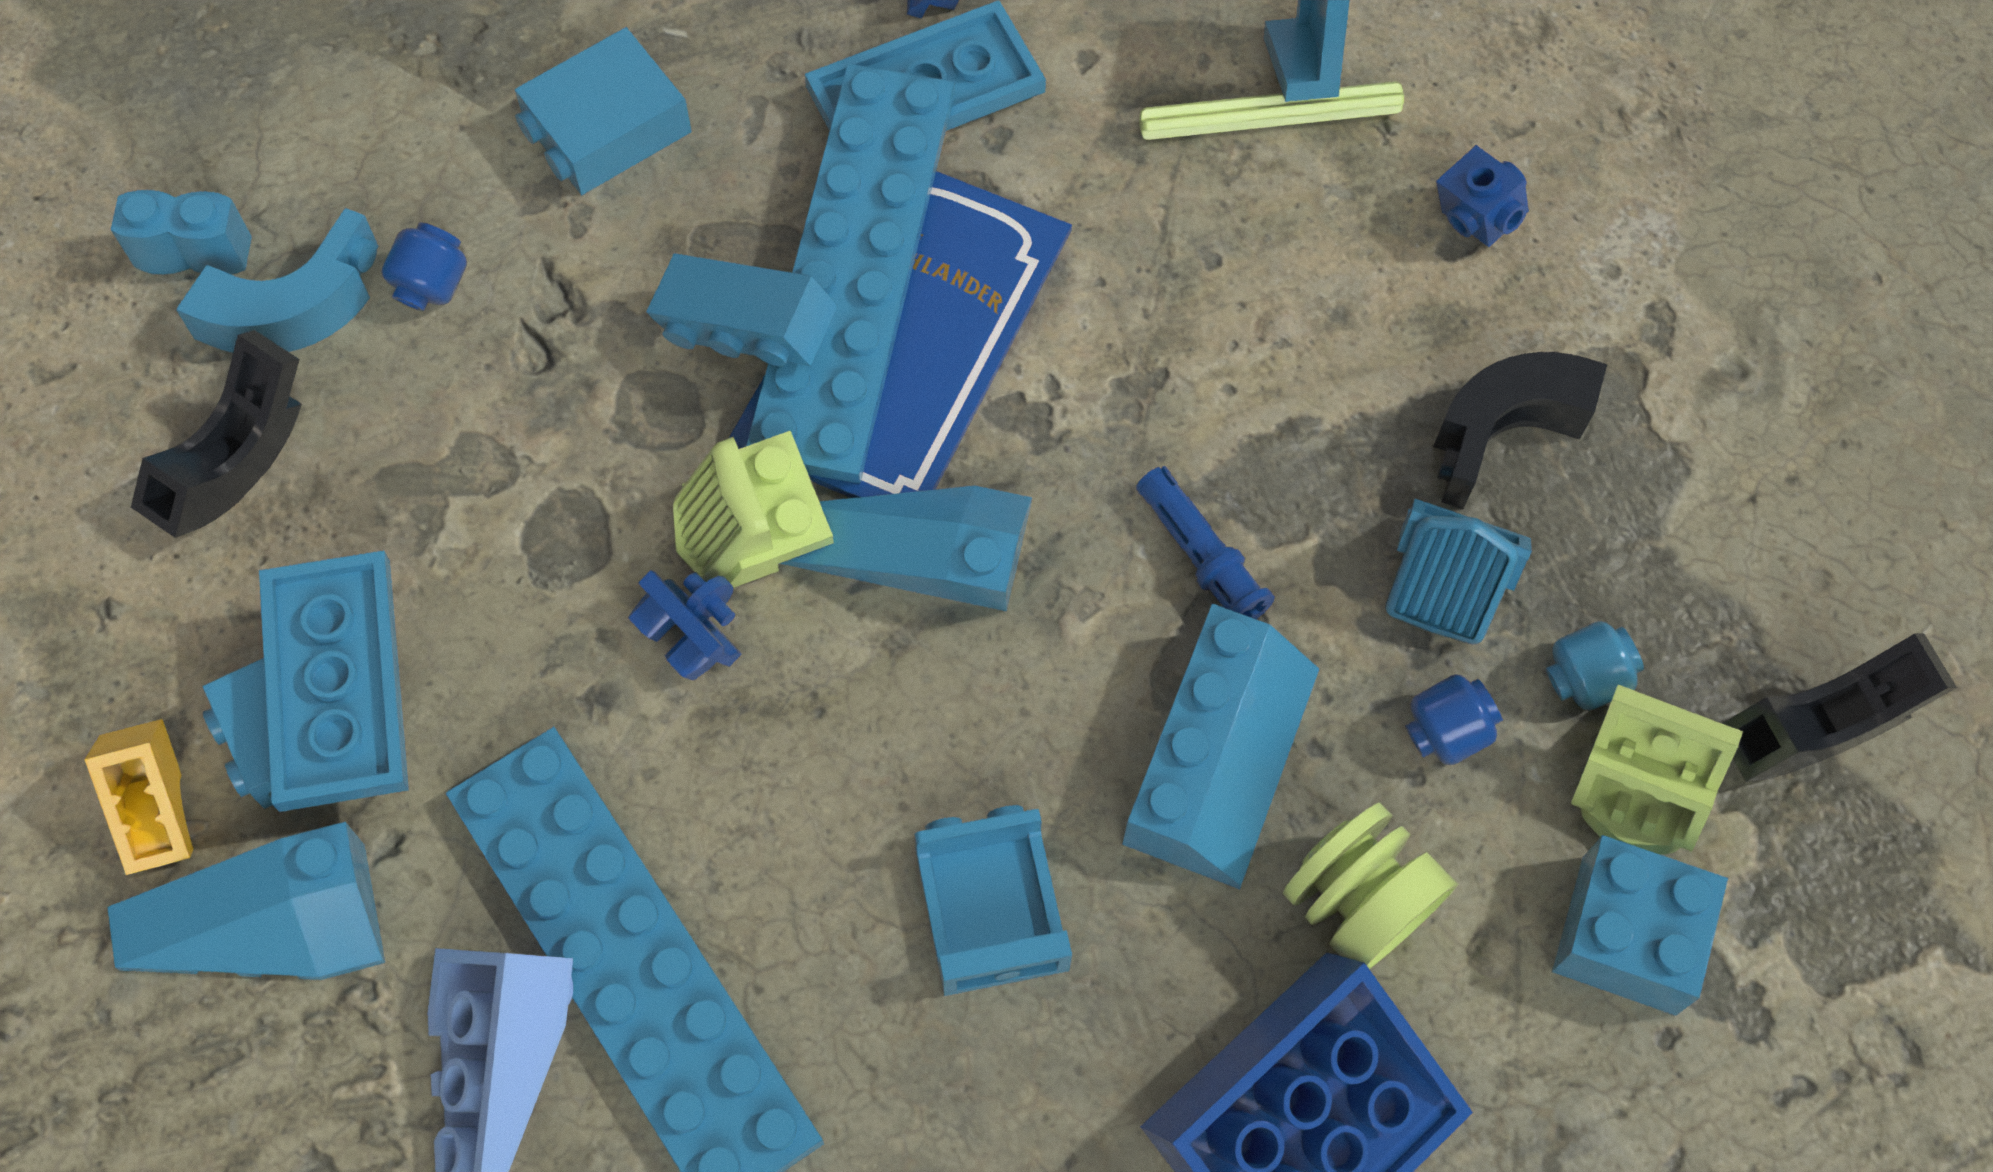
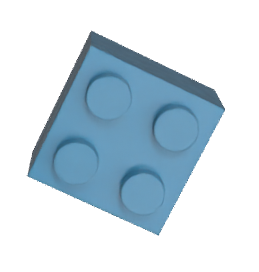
[1552,835,1728,1016]

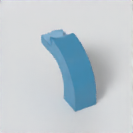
[176,208,379,353]

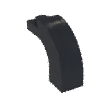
[130,330,302,538]
[1433,352,1608,509]
[1722,633,1957,782]

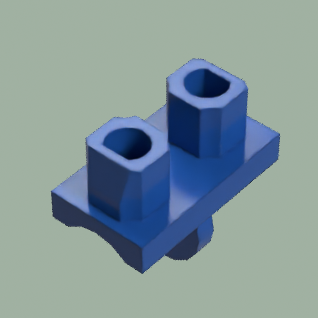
[628,570,742,681]

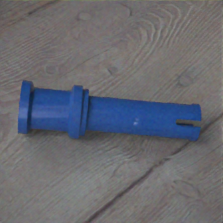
[1136,466,1275,619]

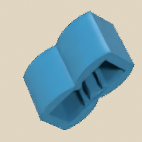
[111,190,252,275]

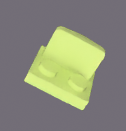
[673,430,834,588]
[1571,685,1743,855]

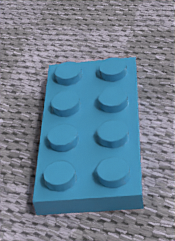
[805,0,1046,131]
[259,551,409,812]

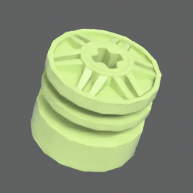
[1283,802,1459,969]

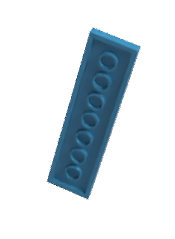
[746,64,955,484]
[446,727,824,1172]

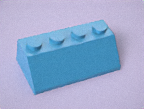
[1122,604,1319,889]

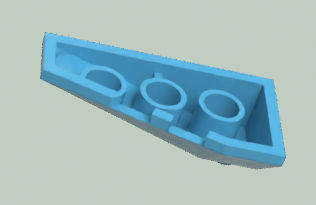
[779,485,1032,611]

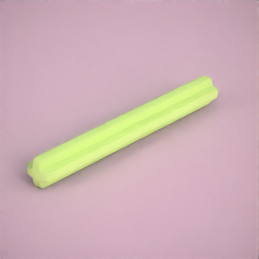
[1139,81,1404,140]

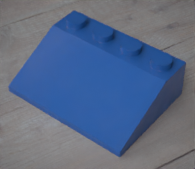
[1140,952,1473,1172]

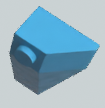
[107,822,385,980]

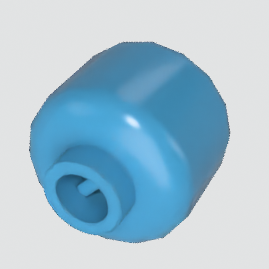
[1546,621,1644,711]

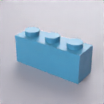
[646,253,838,367]

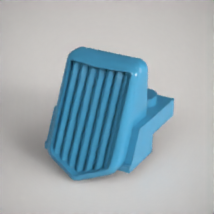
[1385,499,1532,645]

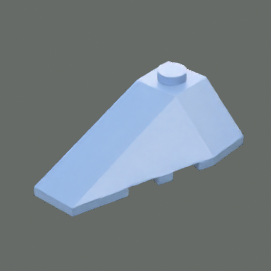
[427,948,573,1172]

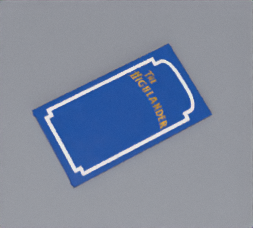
[729,171,1072,498]

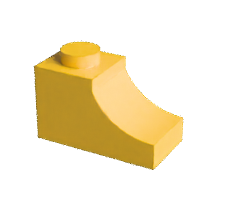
[84,719,194,875]

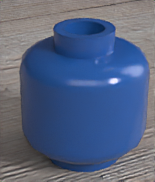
[381,222,467,311]
[1405,674,1503,766]

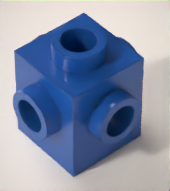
[1436,145,1529,247]

